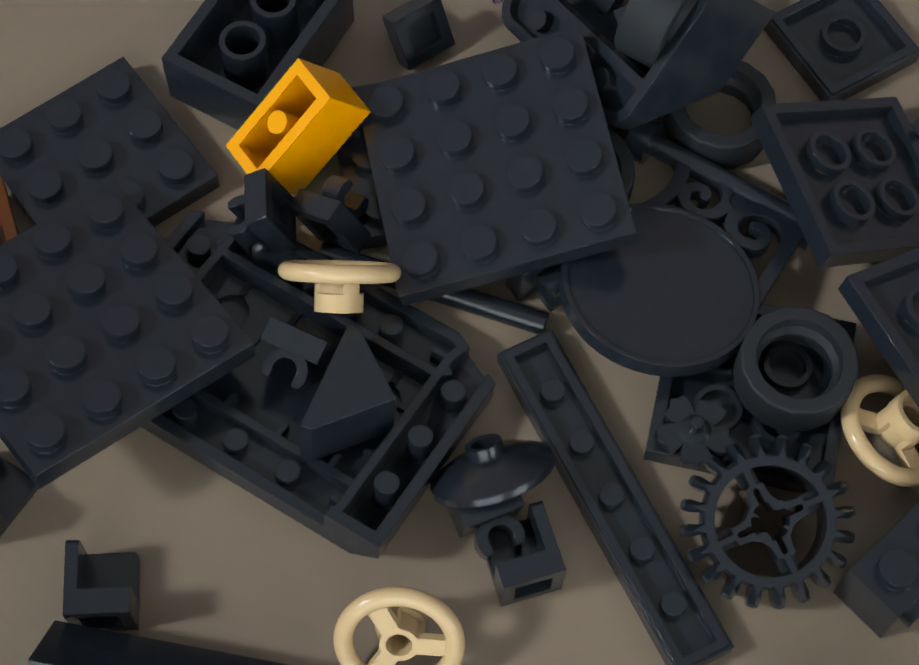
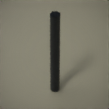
[319,242,549,334]

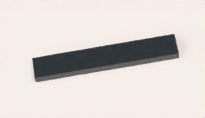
[497,329,734,665]

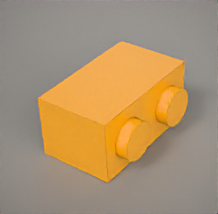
[226,58,371,196]

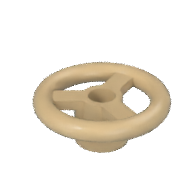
[278,260,401,314]
[840,374,919,487]
[333,586,465,665]

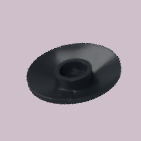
[431,434,555,508]

